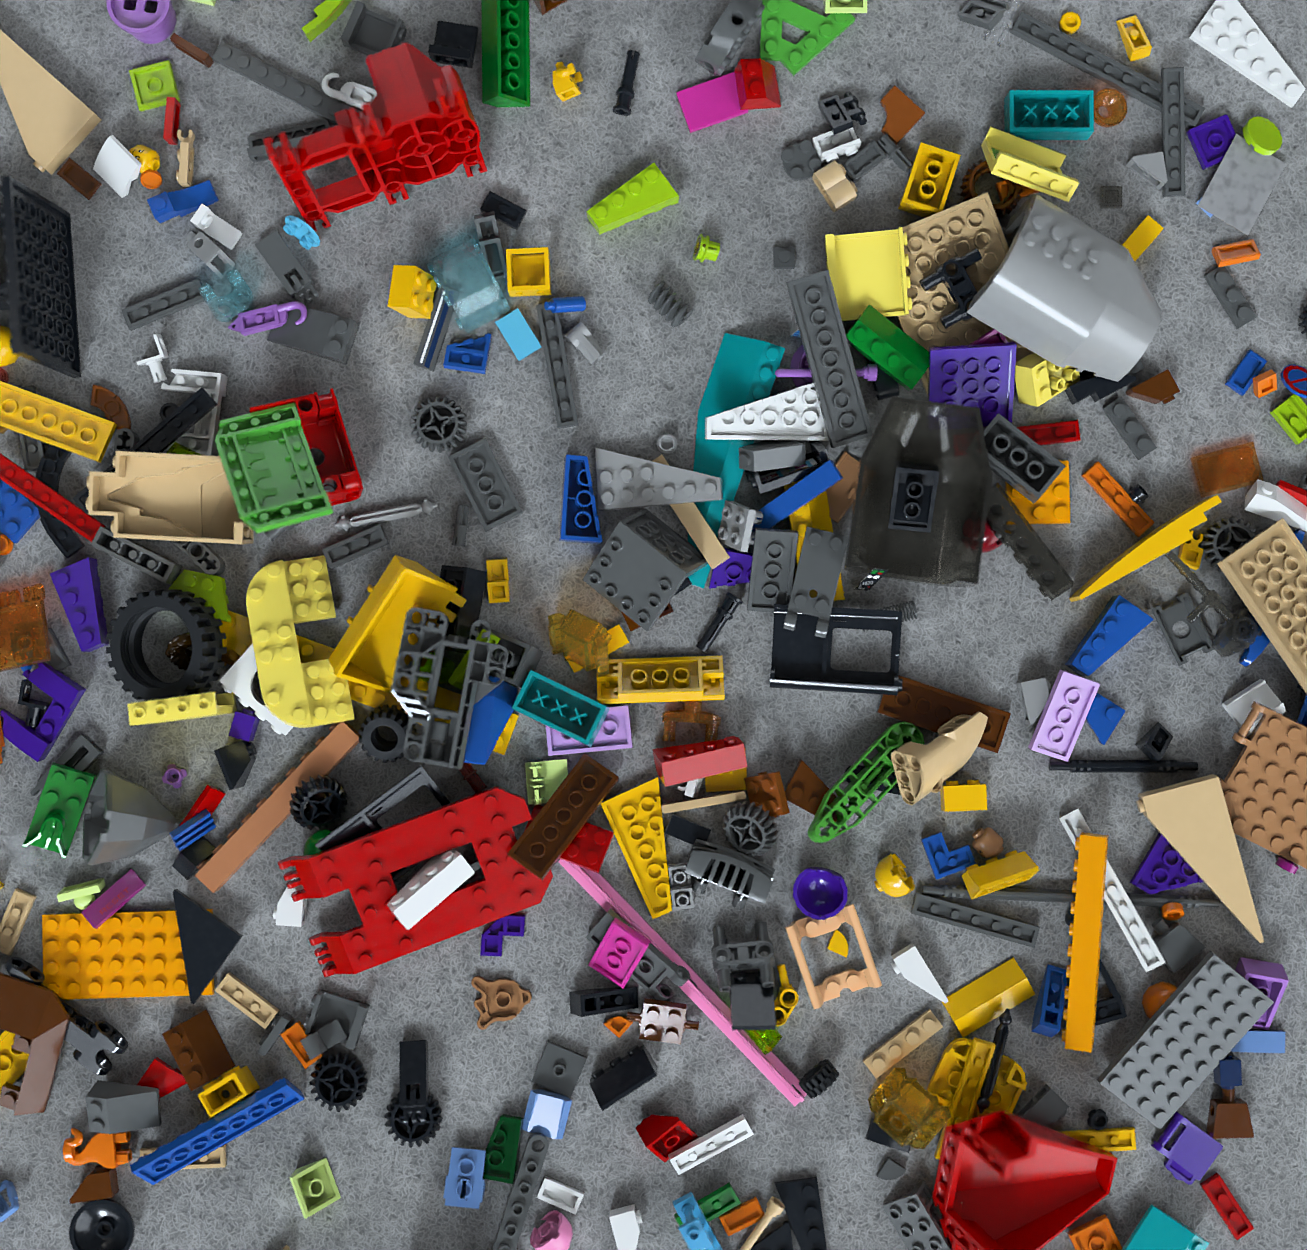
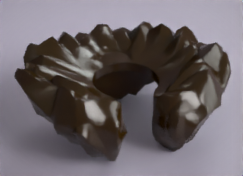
[165,632,192,671]

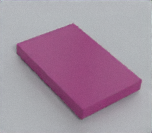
[676,72,749,133]
[588,917,651,988]

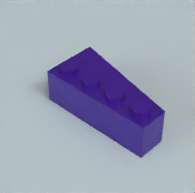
[50,557,109,652]

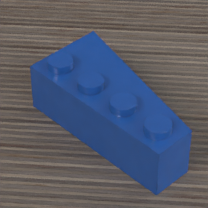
[559,455,603,544]
[1065,595,1154,677]

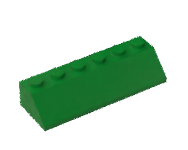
[481,0,530,107]

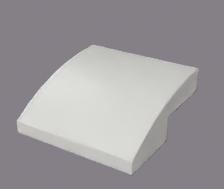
[93,135,141,198]

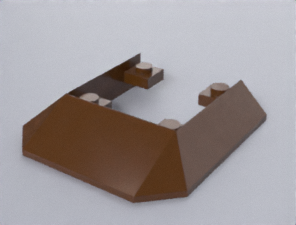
[0,972,70,1116]

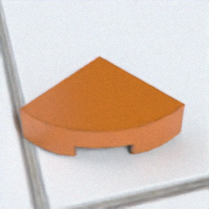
[603,1016,633,1038]

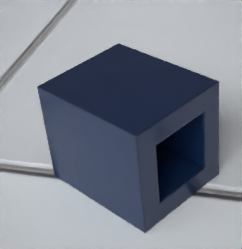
[1213,1055,1242,1090]

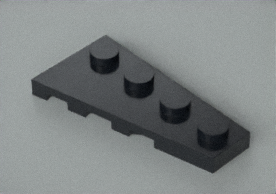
[775,1177,827,1250]

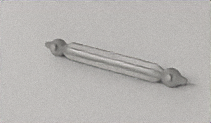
[334,499,438,531]

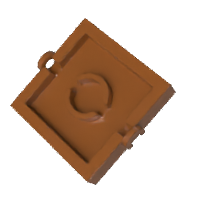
[744,771,790,818]

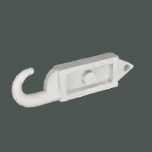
[321,73,377,109]

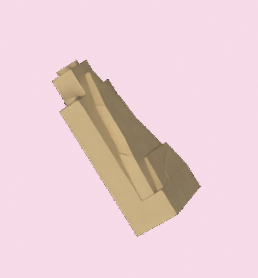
[86,451,254,544]

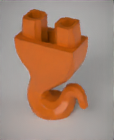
[63,1128,132,1169]

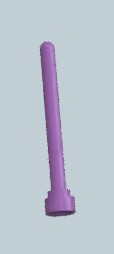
[775,364,877,381]

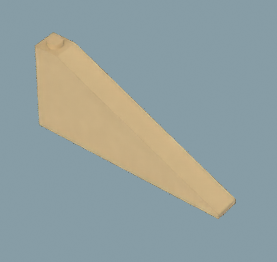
[0,30,101,175]
[1136,774,1264,943]

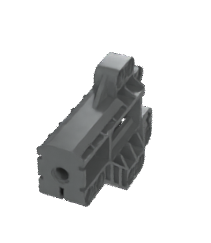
[391,608,508,769]

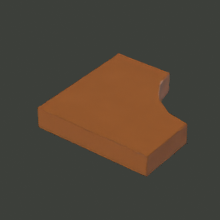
[880,85,925,145]

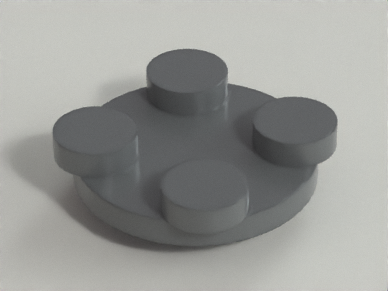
[781,140,821,181]

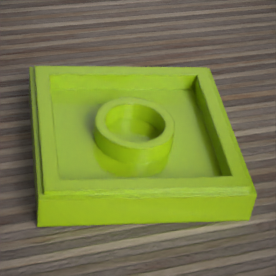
[129,60,180,111]

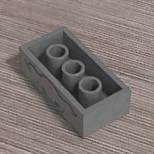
[968,413,1066,504]

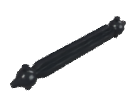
[977,1008,1012,1114]

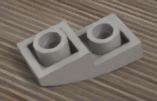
[668,862,694,910]

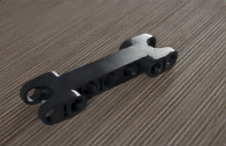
[5,957,128,1075]

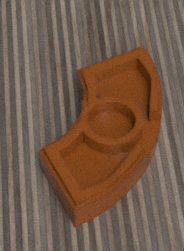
[90,385,131,430]

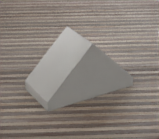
[1126,152,1168,190]

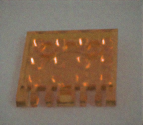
[0,583,51,672]

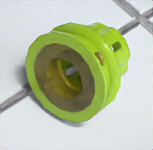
[693,234,720,262]

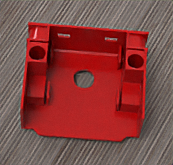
[249,388,363,506]

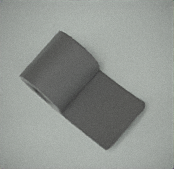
[300,1020,347,1060]

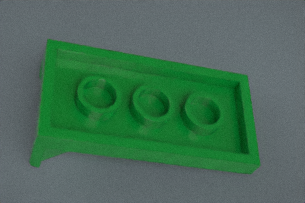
[22,763,95,859]

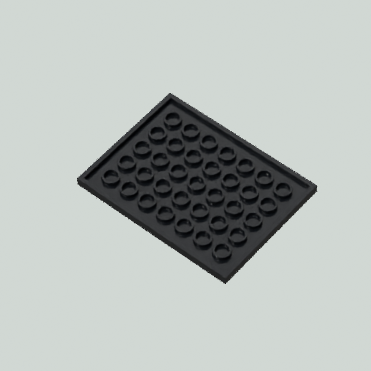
[0,176,81,378]

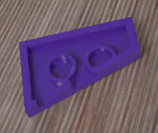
[709,548,752,589]

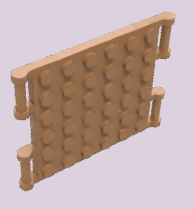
[1210,701,1307,869]

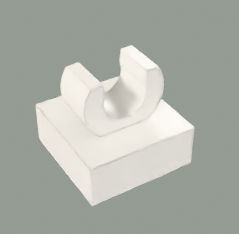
[677,778,703,798]

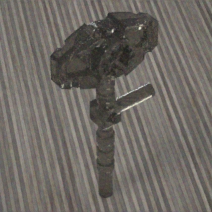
[1165,550,1263,657]

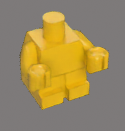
[552,62,583,102]

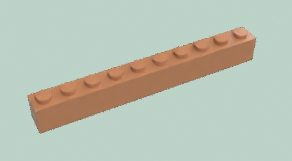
[195,721,360,893]

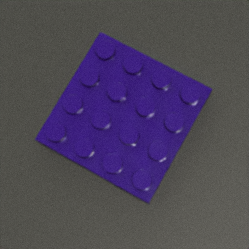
[927,342,1017,430]

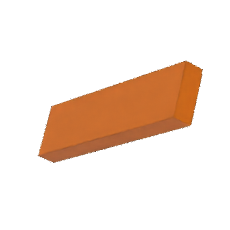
[1081,461,1155,537]

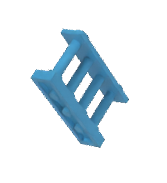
[672,1192,724,1250]

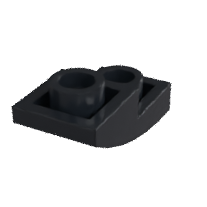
[865,1118,915,1153]

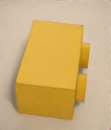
[940,779,987,812]

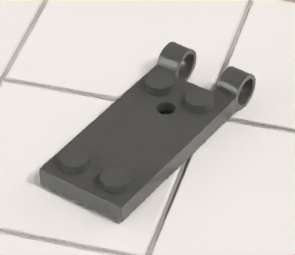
[783,527,849,638]
[586,908,690,1001]

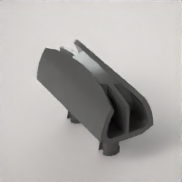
[684,839,775,910]

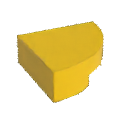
[827,929,848,958]

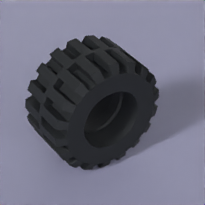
[359,704,416,763]

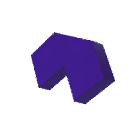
[480,914,525,957]

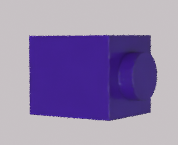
[228,708,260,742]

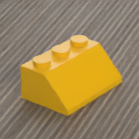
[962,850,1040,900]

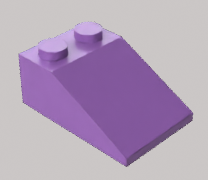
[1235,957,1289,1030]

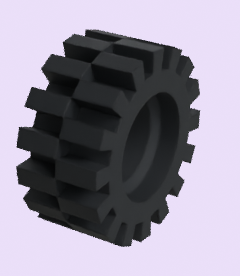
[799,1059,839,1099]

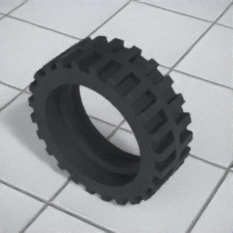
[106,589,227,701]

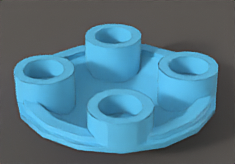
[283,215,320,250]

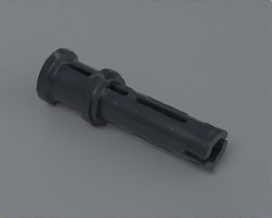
[613,50,640,116]
[696,592,743,653]

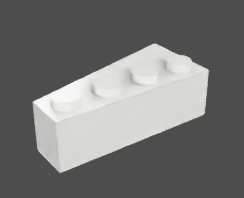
[387,849,475,930]

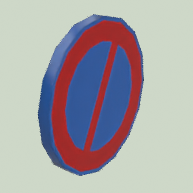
[1280,365,1307,398]

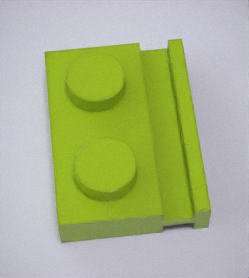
[1270,394,1307,445]

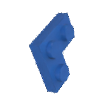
[921,832,976,880]

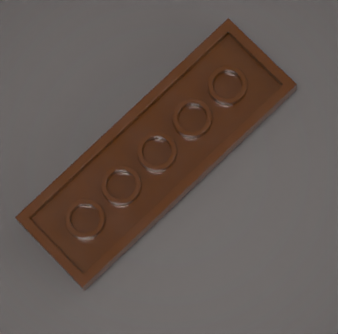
[877,675,1011,753]
[508,753,619,880]

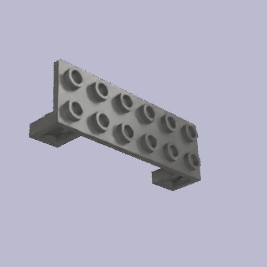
[883,1180,951,1250]

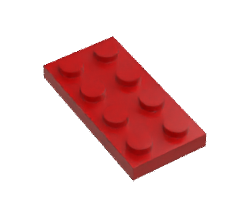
[523,805,614,873]

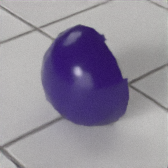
[793,867,848,920]

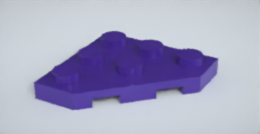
[1129,832,1203,895]

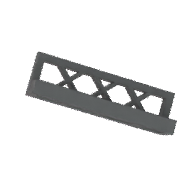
[247,120,330,163]

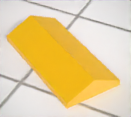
[941,957,1035,1037]

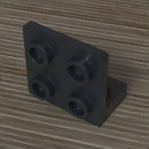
[428,21,479,68]

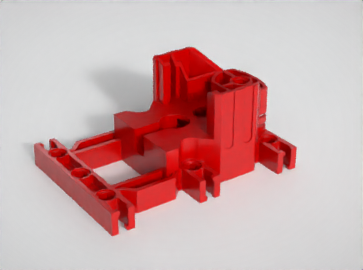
[263,42,487,232]

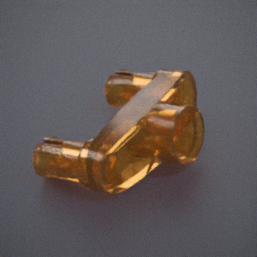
[662,701,721,742]

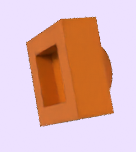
[1253,369,1277,398]

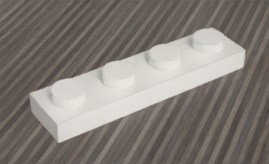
[668,1114,754,1175]

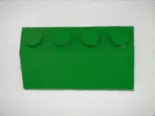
[846,305,929,391]

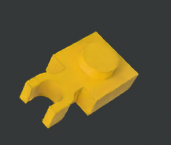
[1176,530,1204,570]

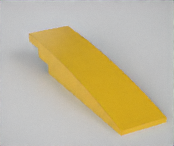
[1069,495,1222,602]

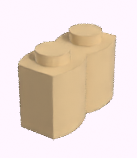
[812,160,857,212]

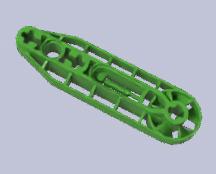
[808,722,924,843]

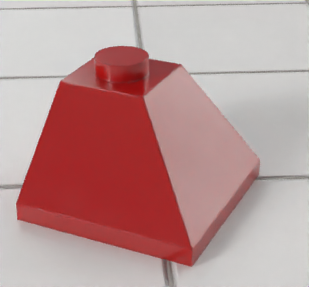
[635,1114,698,1163]

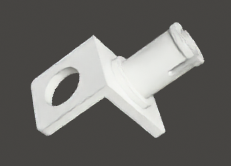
[137,333,169,383]

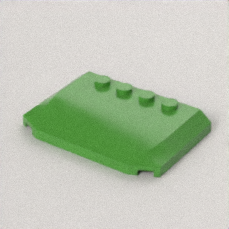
[215,403,333,533]

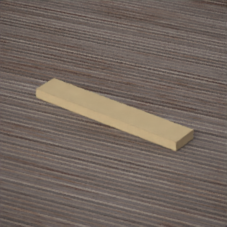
[653,454,730,569]

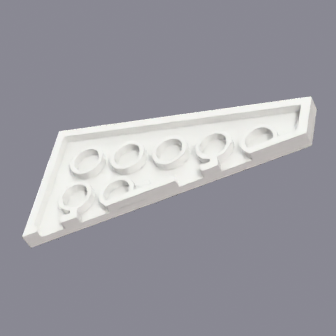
[1189,0,1306,108]
[705,382,829,441]

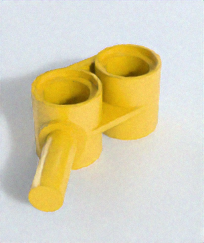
[774,964,799,1026]

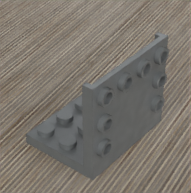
[582,509,708,632]

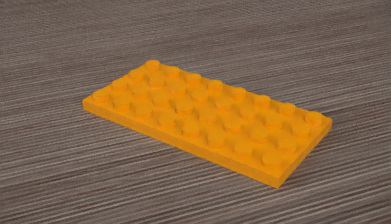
[42,909,214,1000]

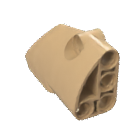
[891,712,988,805]

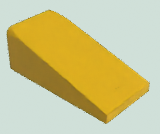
[1116,15,1152,62]

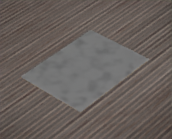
[1198,134,1286,236]

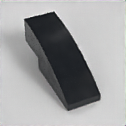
[1064,375,1137,405]

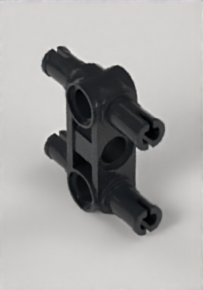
[919,248,982,329]

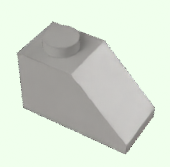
[1016,677,1051,724]

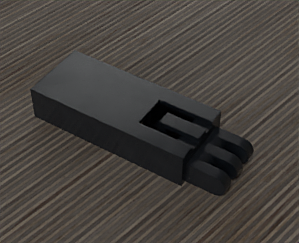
[400,1040,429,1124]

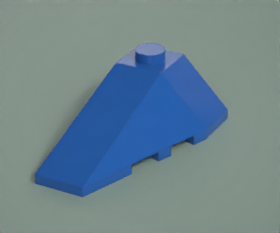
[464,676,517,765]

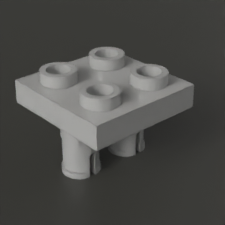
[718,500,763,552]

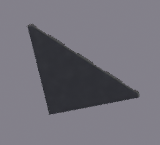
[173,889,243,1005]

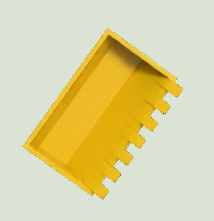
[328,555,467,693]

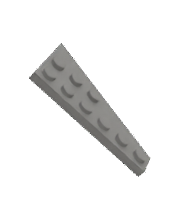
[595,448,723,510]

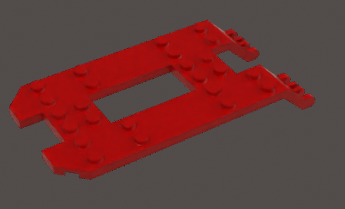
[278,786,553,977]

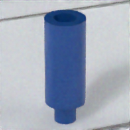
[544,296,586,313]

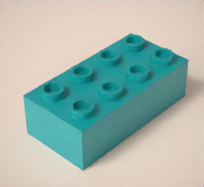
[1004,90,1094,140]
[512,670,610,747]

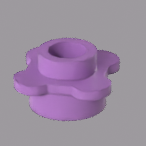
[162,764,187,788]

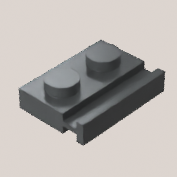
[958,0,1010,31]

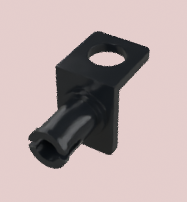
[18,679,51,727]

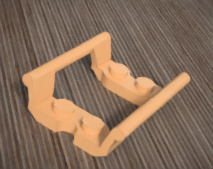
[785,904,882,1009]

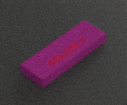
[81,869,146,929]

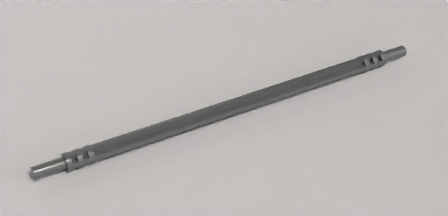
[922,885,1220,909]

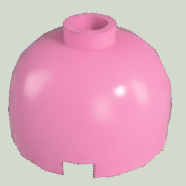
[530,1210,573,1250]

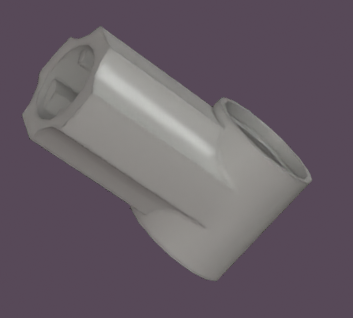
[565,322,605,365]

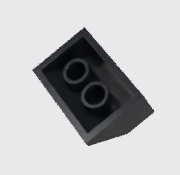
[589,1045,657,1111]

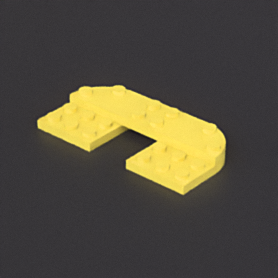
[246,555,355,728]

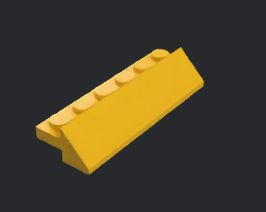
[596,655,725,704]

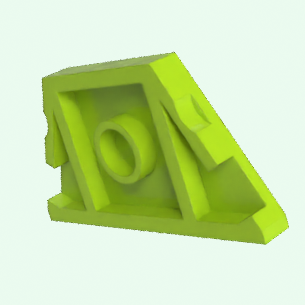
[168,569,231,623]

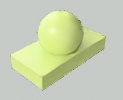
[57,878,106,910]

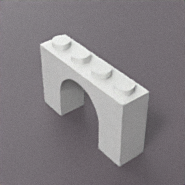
[219,643,293,736]

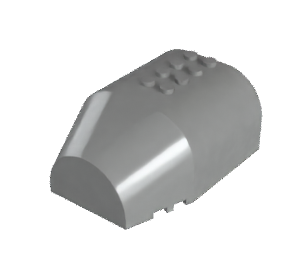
[966,193,1162,382]

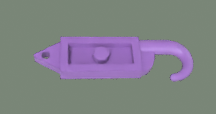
[228,301,307,336]

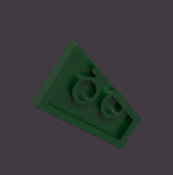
[483,1114,524,1184]

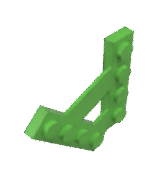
[760,0,855,76]

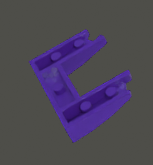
[0,661,86,762]

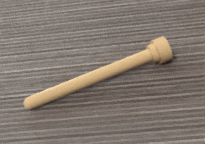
[740,1196,785,1250]

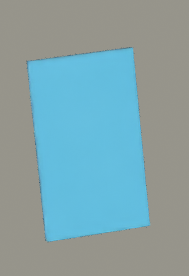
[495,308,542,361]

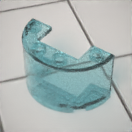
[426,237,511,334]

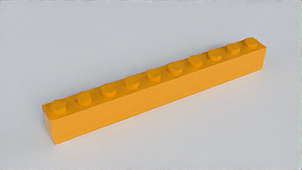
[1062,832,1109,1053]

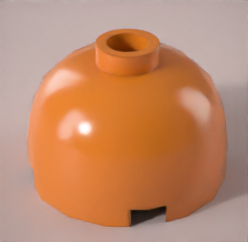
[1142,982,1178,1019]

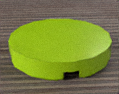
[1243,117,1282,155]

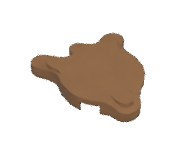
[471,975,532,1030]

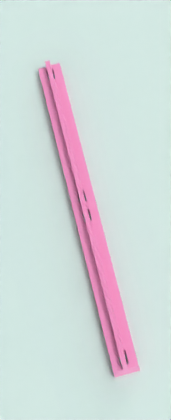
[558,859,807,1106]

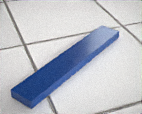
[752,460,843,540]

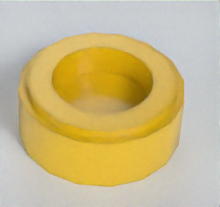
[1059,12,1081,34]

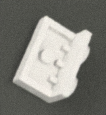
[812,128,861,163]

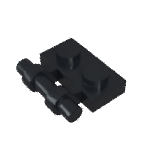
[818,92,867,135]

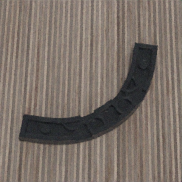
[36,445,85,559]

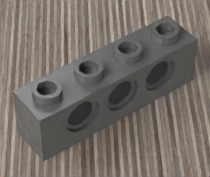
[91,526,183,584]

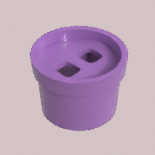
[106,0,176,44]

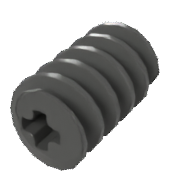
[648,280,693,328]

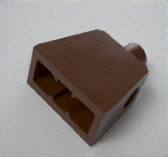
[1206,1088,1254,1139]

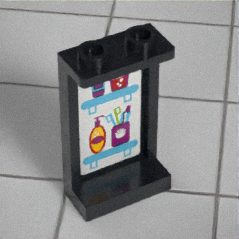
[745,440,830,494]

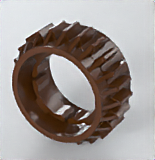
[960,159,1023,218]

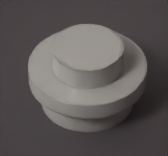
[657,433,677,455]

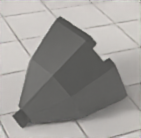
[82,768,183,865]

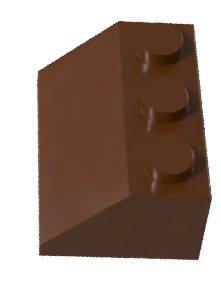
[162,1009,236,1091]

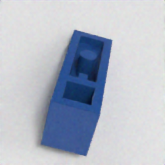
[1031,964,1067,1038]

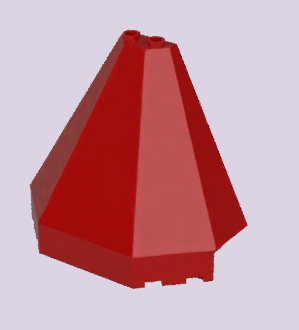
[932,1110,1118,1250]

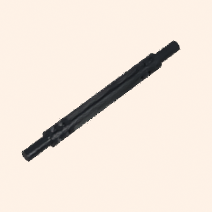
[1049,760,1198,773]

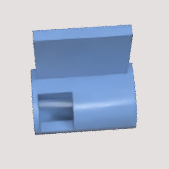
[443,1147,486,1209]

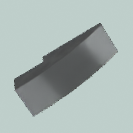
[474,211,507,282]

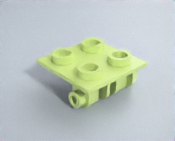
[525,759,568,805]

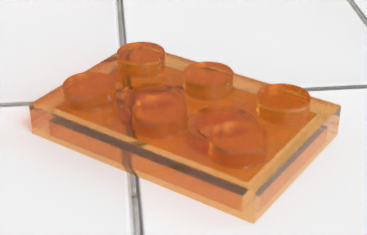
[1190,442,1264,498]

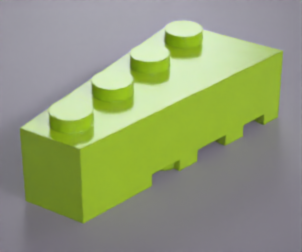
[586,163,679,235]

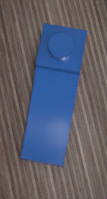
[147,180,219,223]

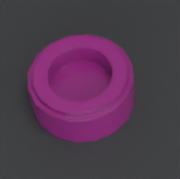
[1275,857,1299,874]

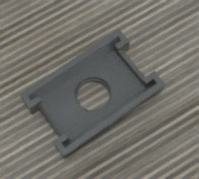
[1151,592,1215,666]

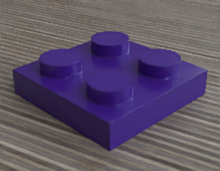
[1186,114,1236,170]

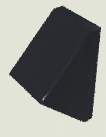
[1135,722,1173,761]
[172,836,216,880]

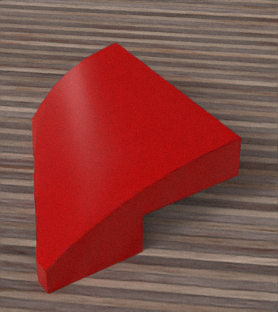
[137,1057,187,1099]

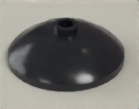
[69,1199,135,1250]

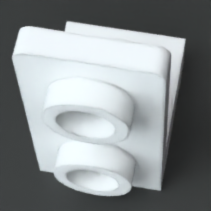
[190,204,242,250]

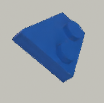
[443,333,492,374]
[1086,693,1125,745]

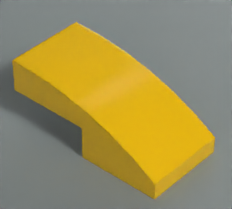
[486,558,510,603]

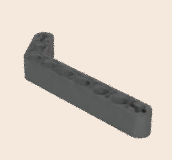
[112,428,226,576]

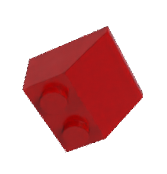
[734,58,781,110]

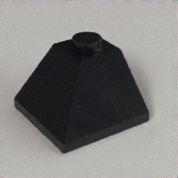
[214,740,257,790]

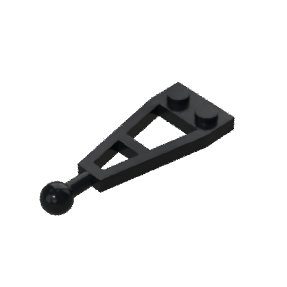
[1065,911,1127,1026]

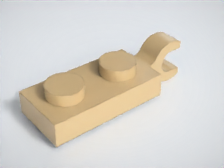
[176,129,195,189]

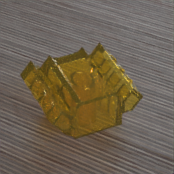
[548,609,612,677]
[868,1067,951,1149]

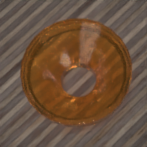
[1094,88,1127,128]

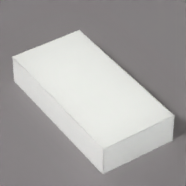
[536,1176,584,1215]

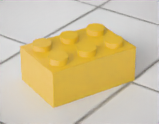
[898,142,961,218]

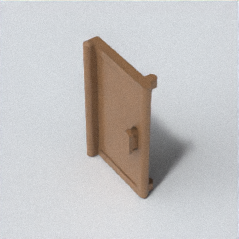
[826,451,875,523]

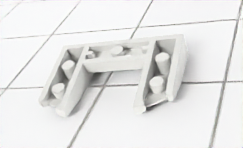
[161,369,228,456]

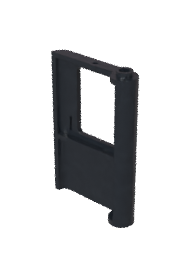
[770,604,903,695]
[315,765,450,882]

